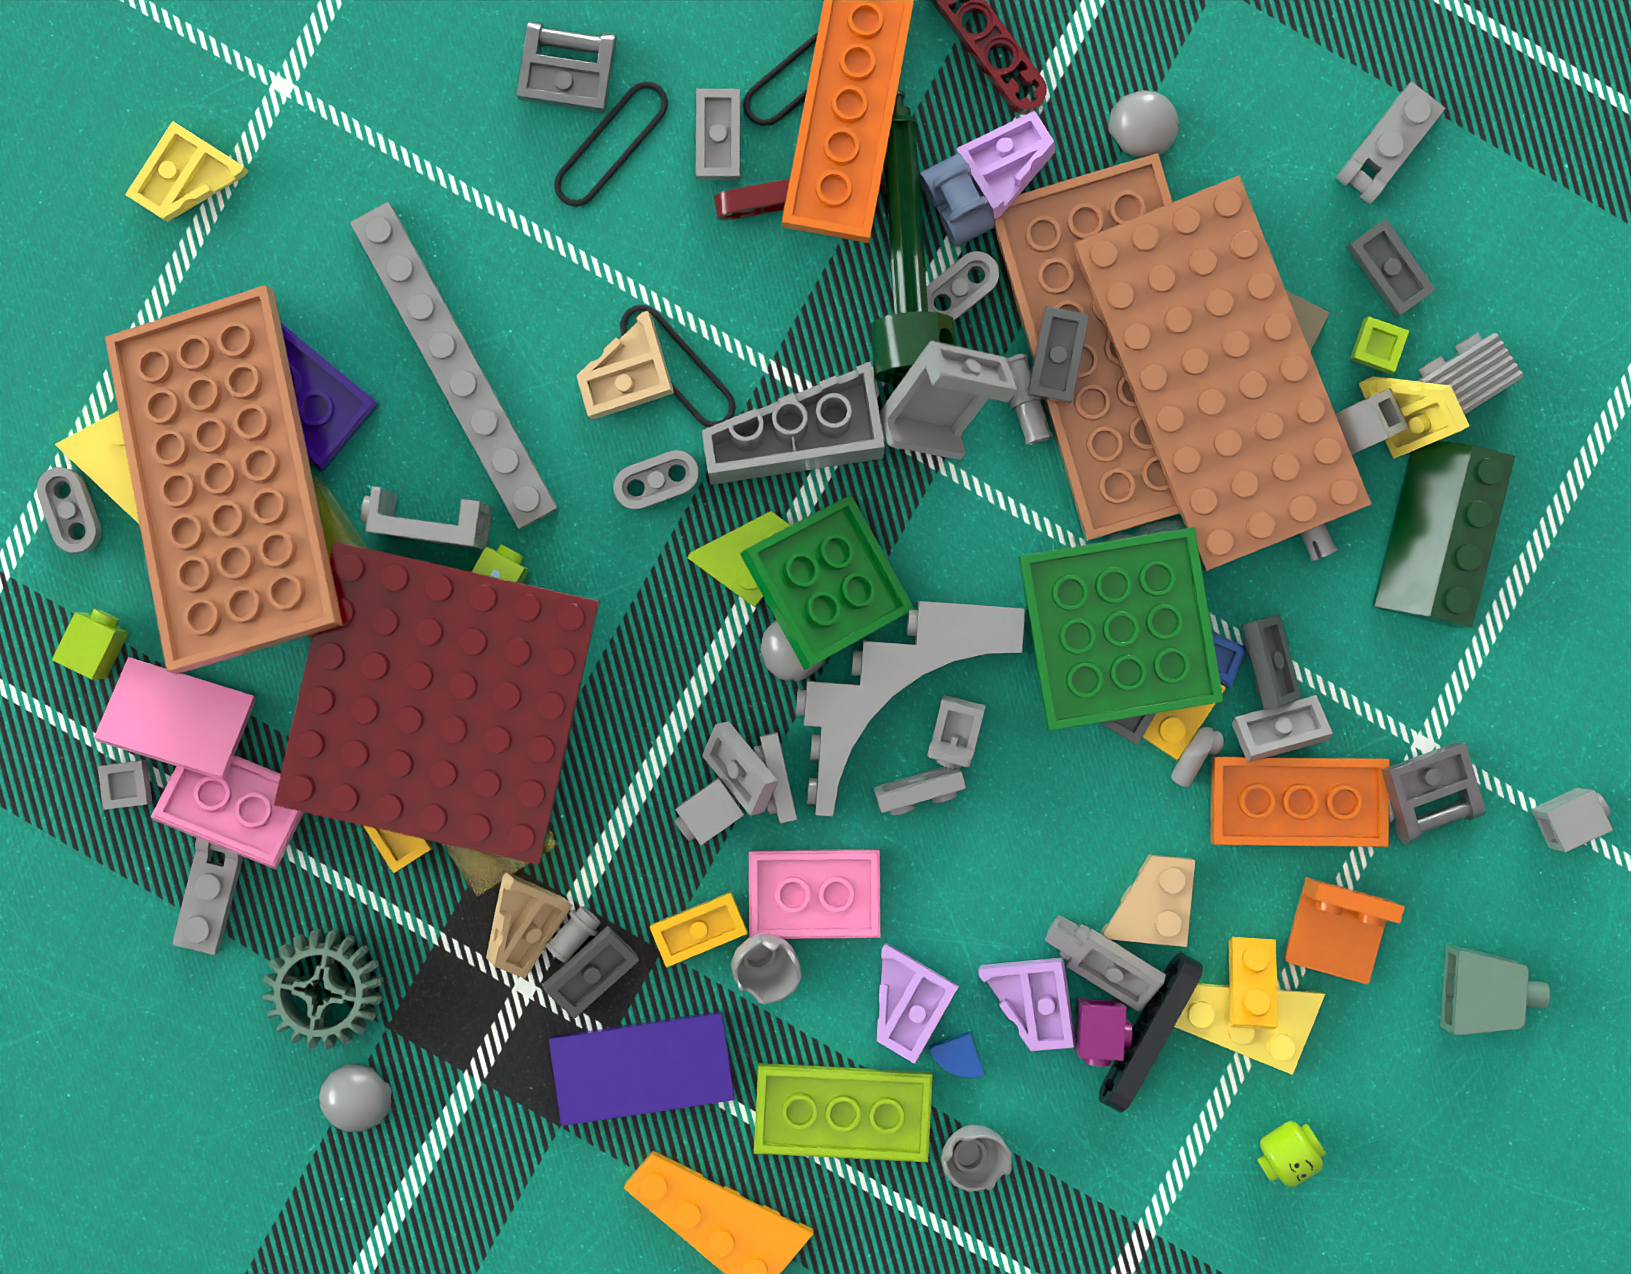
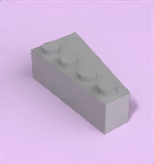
[702,361,885,485]

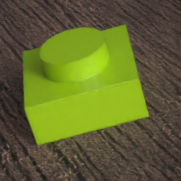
[1349,316,1409,374]

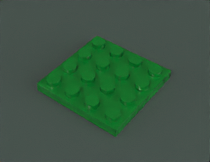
[1018,527,1224,731]

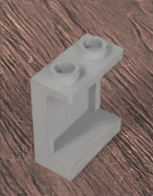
[879,341,1017,460]
[361,487,493,550]

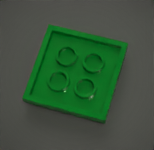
[740,495,915,670]

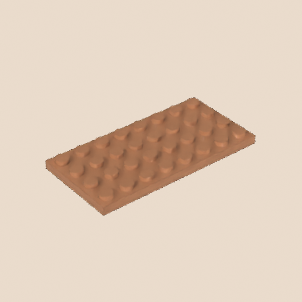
[993,153,1180,541]
[1073,176,1371,571]
[105,285,342,674]

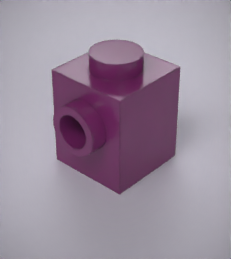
[1073,998,1132,1067]

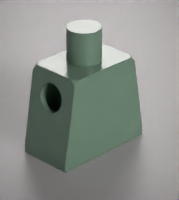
[1440,945,1550,1035]

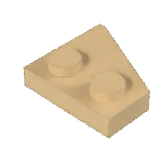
[576,311,674,420]
[1101,854,1195,947]
[486,872,573,979]

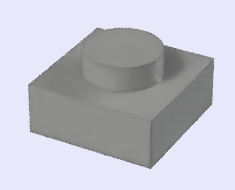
[98,760,152,810]

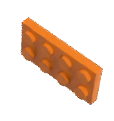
[1210,756,1389,847]

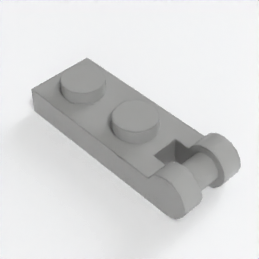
[1335,81,1446,205]
[172,838,243,955]

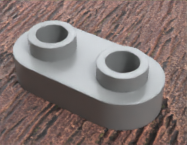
[927,251,999,322]
[613,450,699,510]
[37,467,102,553]

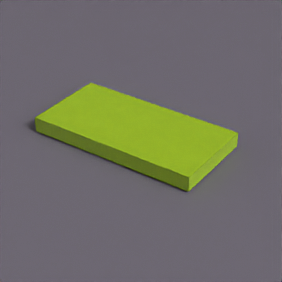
[754,1063,933,1162]

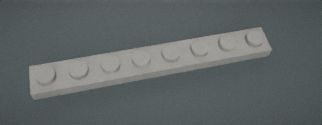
[350,202,559,530]

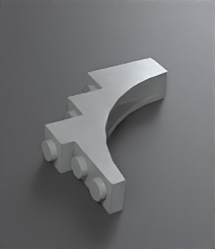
[796,601,1025,816]

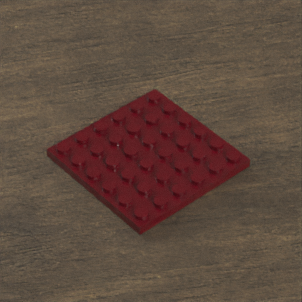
[274,541,600,865]

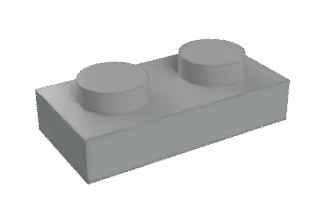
[696,88,740,180]
[1232,695,1333,763]
[702,721,778,816]
[754,732,797,823]
[873,767,966,815]

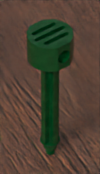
[871,90,955,384]

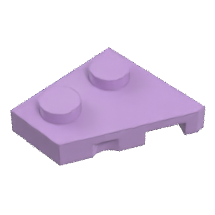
[956,111,1055,219]
[877,943,959,1064]
[978,957,1076,1051]

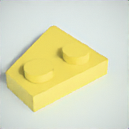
[125,121,249,222]
[1358,376,1469,459]

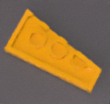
[624,1151,813,1274]

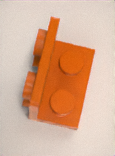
[1284,877,1405,984]

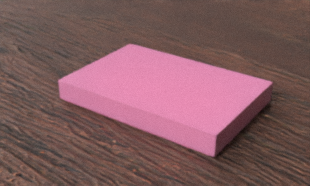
[94,657,256,780]
[151,755,304,870]
[749,849,880,939]

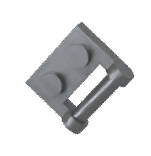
[517,21,617,113]
[1381,742,1485,845]

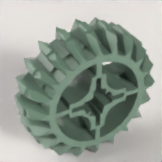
[262,929,384,1049]

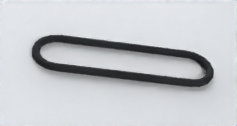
[743,32,818,126]
[554,81,668,206]
[620,304,736,427]

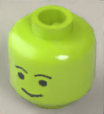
[1257,1120,1326,1188]

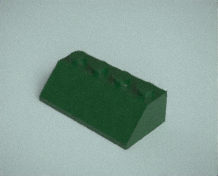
[1372,441,1515,628]

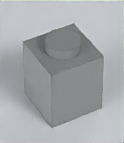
[1335,388,1409,455]
[675,777,745,845]
[1531,787,1613,853]

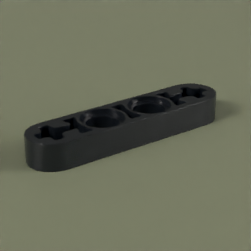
[1099,953,1203,1113]

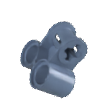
[919,153,995,247]

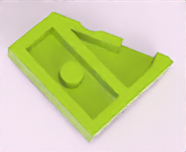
[687,511,791,607]

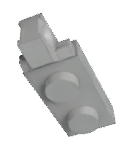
[1045,915,1166,1011]

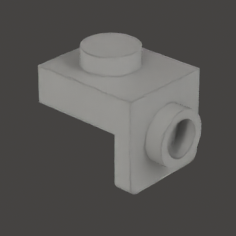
[927,695,986,769]

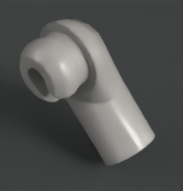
[1171,727,1224,787]

